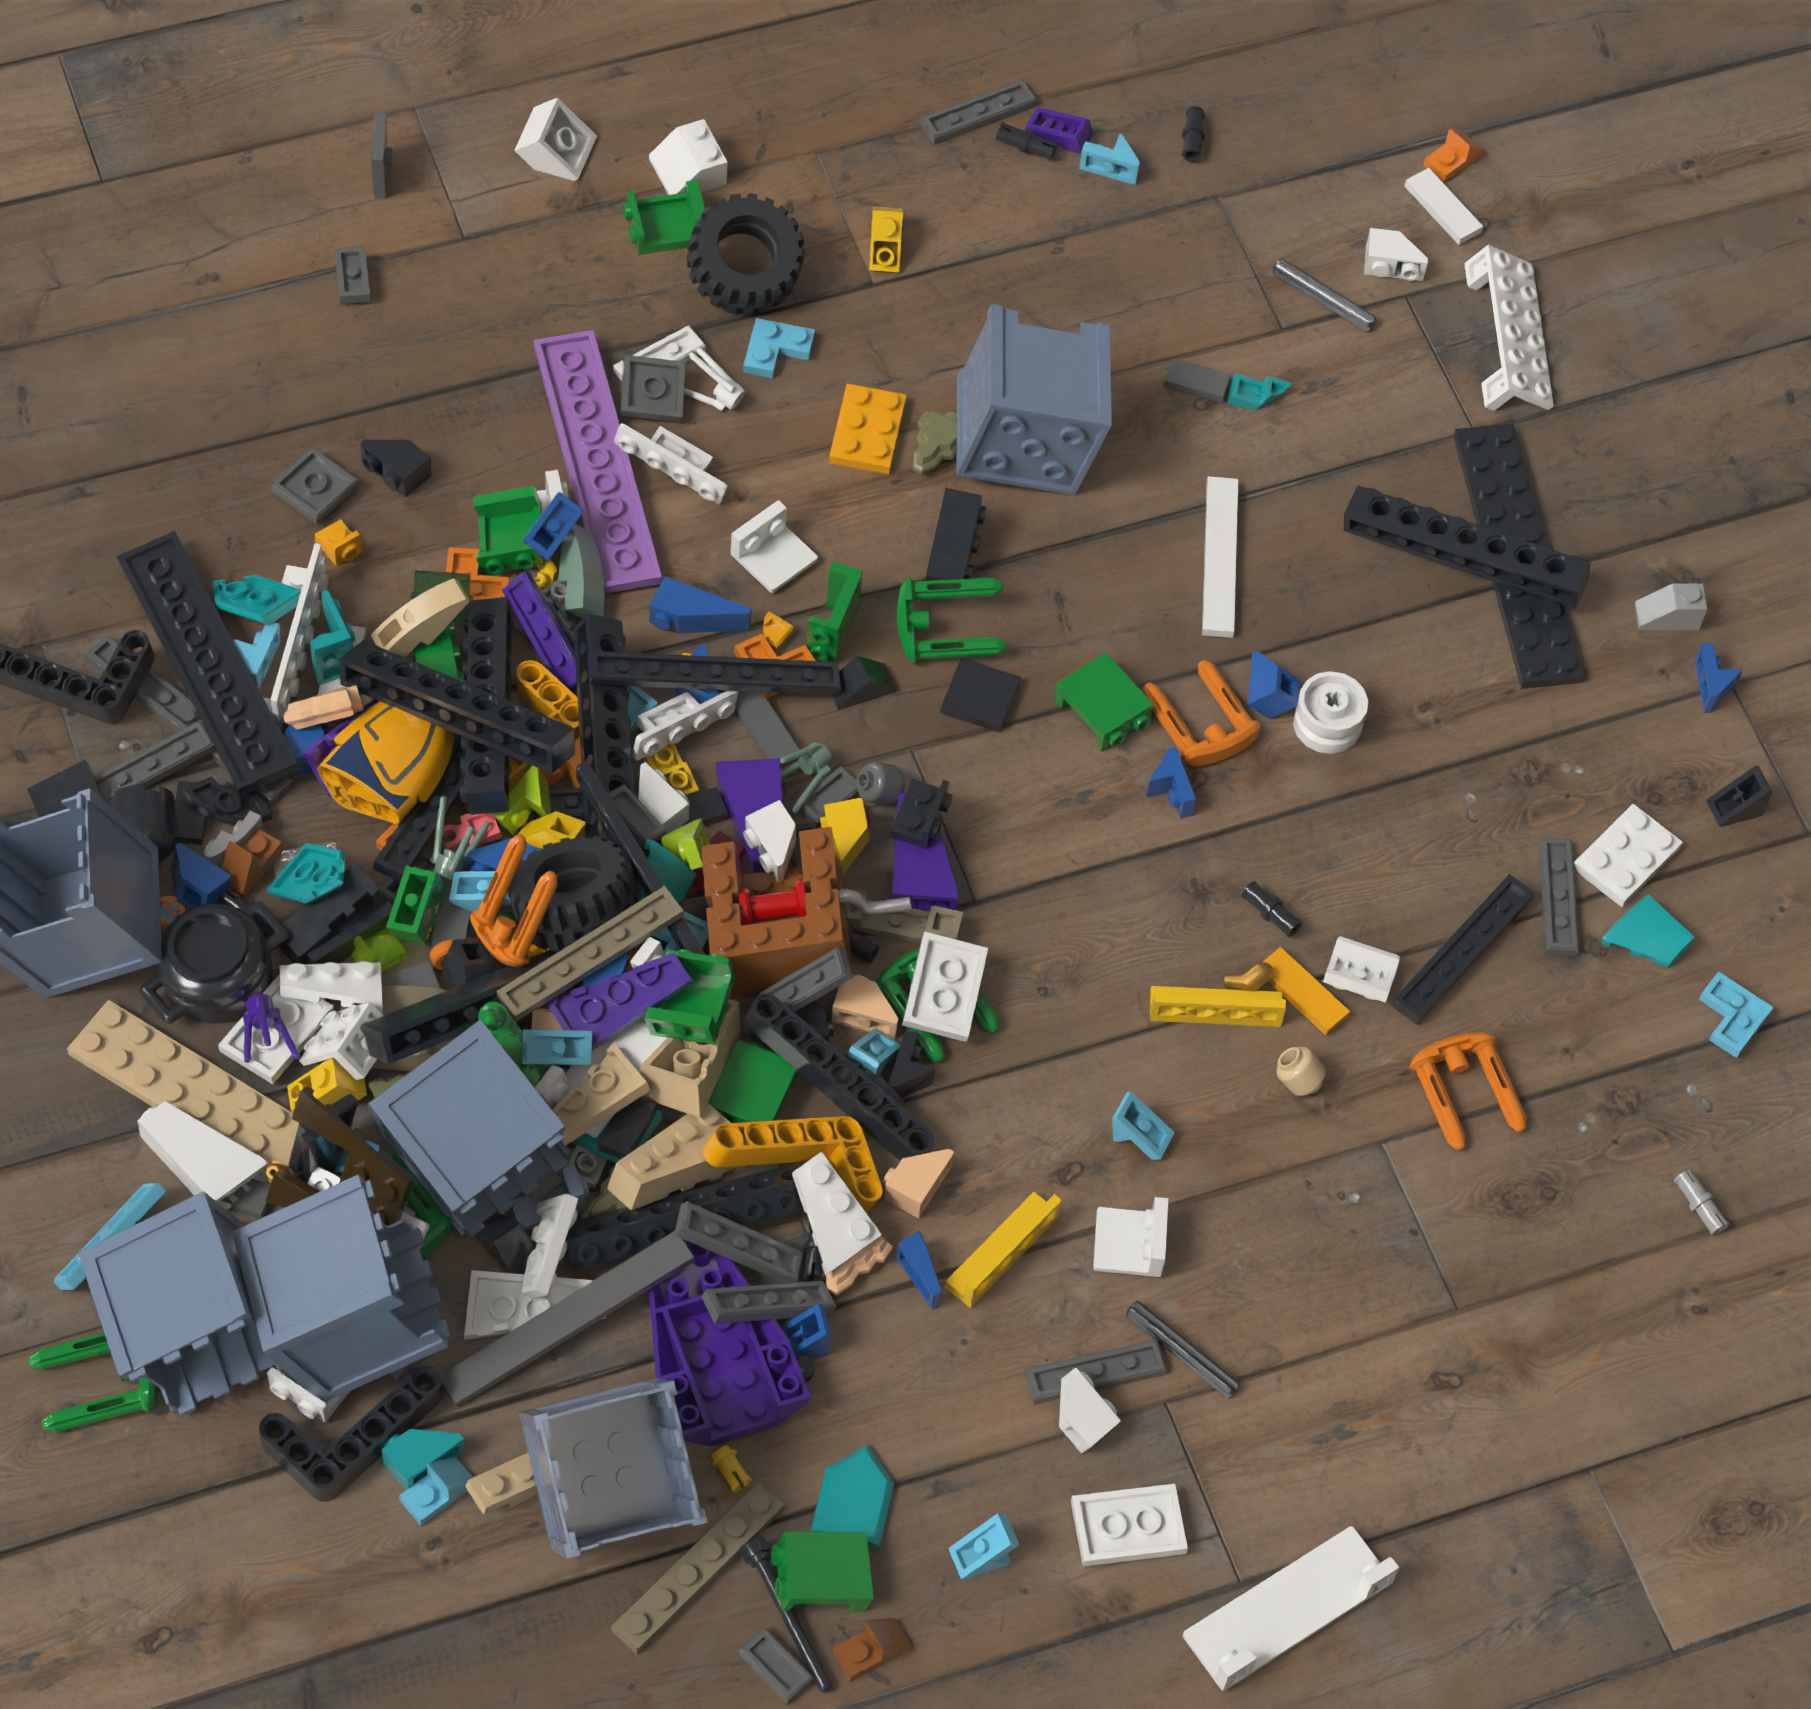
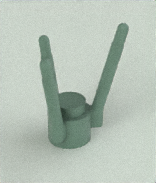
[780,742,832,813]
[430,796,490,880]

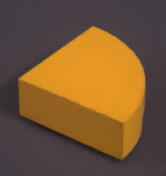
[763,611,795,654]

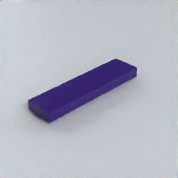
[502,572,577,692]

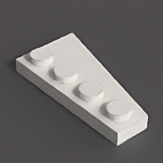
[464,1270,606,1340]

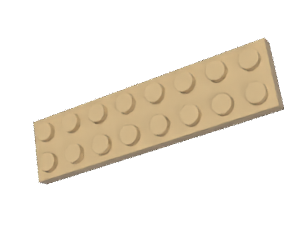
[67,1000,301,1178]

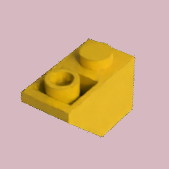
[869,207,903,272]
[820,798,870,874]
[518,811,586,849]
[287,1058,367,1113]

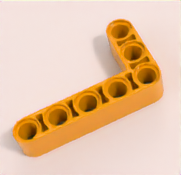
[464,660,580,813]
[702,1116,883,1214]

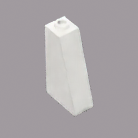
[138,1101,268,1210]

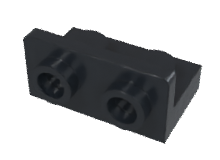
[890,779,953,849]

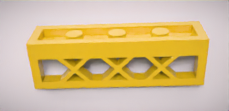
[1150,986,1286,1027]
[945,1192,1062,1308]

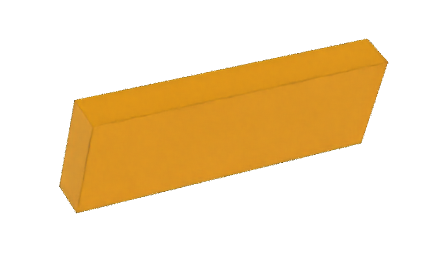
[1262,947,1350,1036]

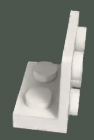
[731,500,818,593]
[299,1002,383,1080]
[1093,1197,1168,1277]

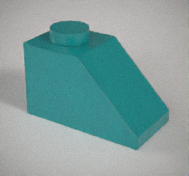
[382,1429,465,1490]

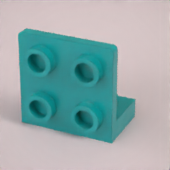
[310,590,355,686]

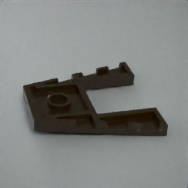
[265,1086,414,1226]

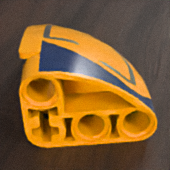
[317,702,455,824]

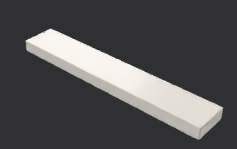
[1202,476,1238,638]

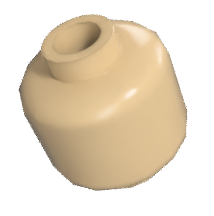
[1276,1047,1326,1096]

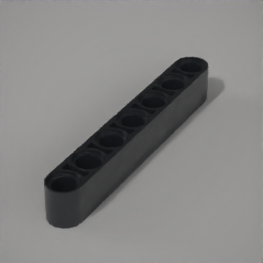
[745,993,934,1161]

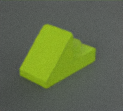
[493,765,551,835]
[661,818,710,870]

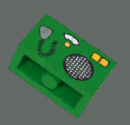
[386,866,447,946]

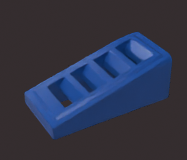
[896,1231,942,1310]

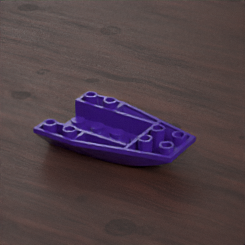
[649,1241,811,1446]

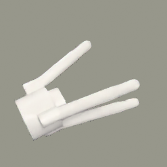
[684,348,745,412]

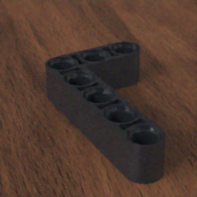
[0,630,155,724]
[259,1366,443,1502]

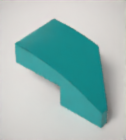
[1227,373,1291,410]

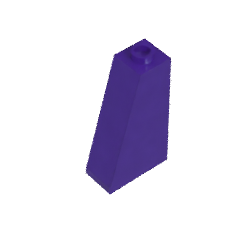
[715,758,782,874]
[891,793,958,912]

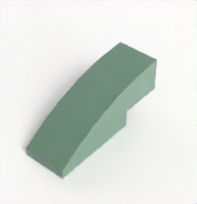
[558,524,605,619]

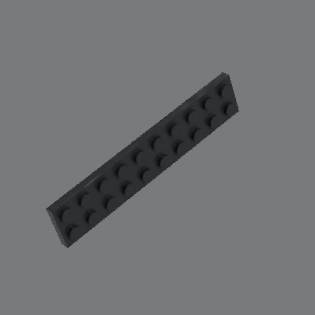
[1453,423,1584,689]
[117,531,300,796]

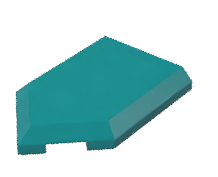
[212,575,302,625]
[266,843,346,903]
[811,1444,894,1549]

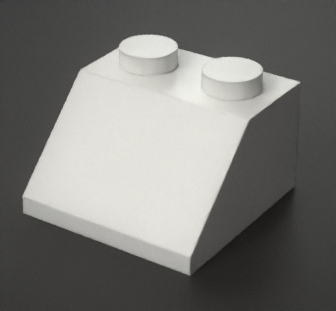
[514,98,597,181]
[649,119,727,195]

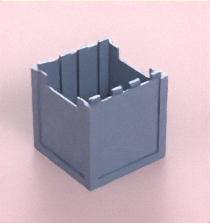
[956,304,1112,495]
[0,788,162,998]
[369,1020,571,1238]
[232,1174,450,1402]
[78,1191,281,1416]
[519,1378,707,1559]

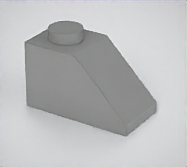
[1634,584,1707,630]

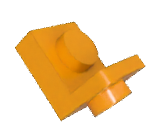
[315,519,362,566]

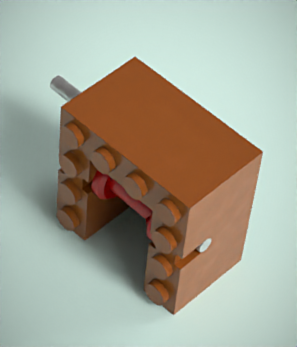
[701,827,912,998]

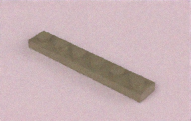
[497,886,684,1021]
[611,1482,784,1654]

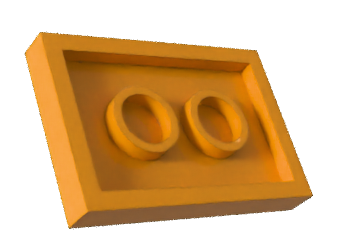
[829,384,906,474]

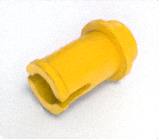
[711,1445,752,1493]

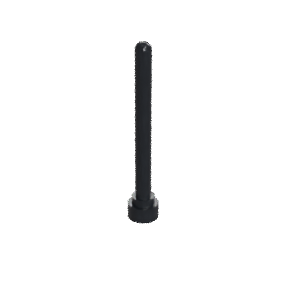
[739,1536,832,1693]

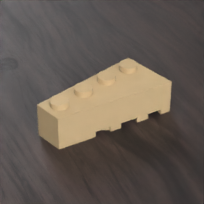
[640,999,741,1118]
[607,1102,745,1210]

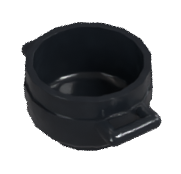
[139,901,289,1024]

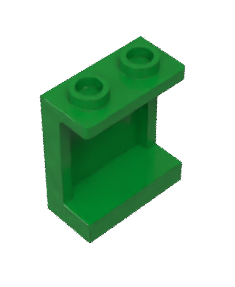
[622,180,705,255]
[473,486,545,575]
[806,561,863,662]
[1054,652,1154,751]
[644,949,736,1045]
[708,1039,799,1123]
[772,1532,874,1612]

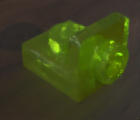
[352,927,406,972]

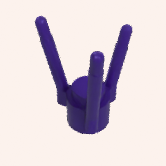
[243,994,300,1063]

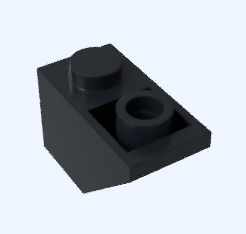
[360,440,432,497]
[442,938,495,988]

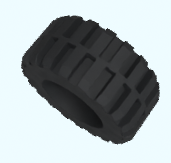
[686,193,805,315]
[508,836,640,952]

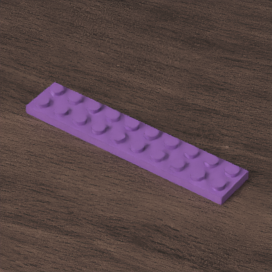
[534,330,662,594]

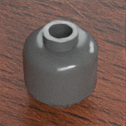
[856,761,905,806]

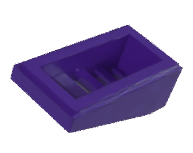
[1025,107,1093,154]

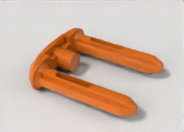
[1143,660,1261,767]
[470,834,558,967]
[1409,1032,1526,1151]

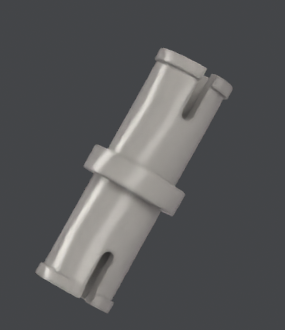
[1674,1169,1730,1236]

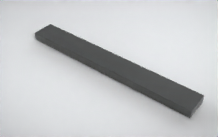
[85,634,294,806]
[441,1231,695,1407]

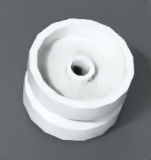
[1293,671,1368,754]

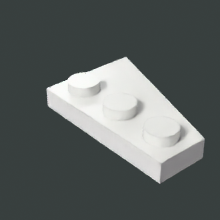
[280,961,383,1013]
[792,1152,881,1276]
[521,1193,578,1299]

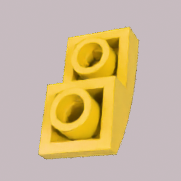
[644,743,699,796]

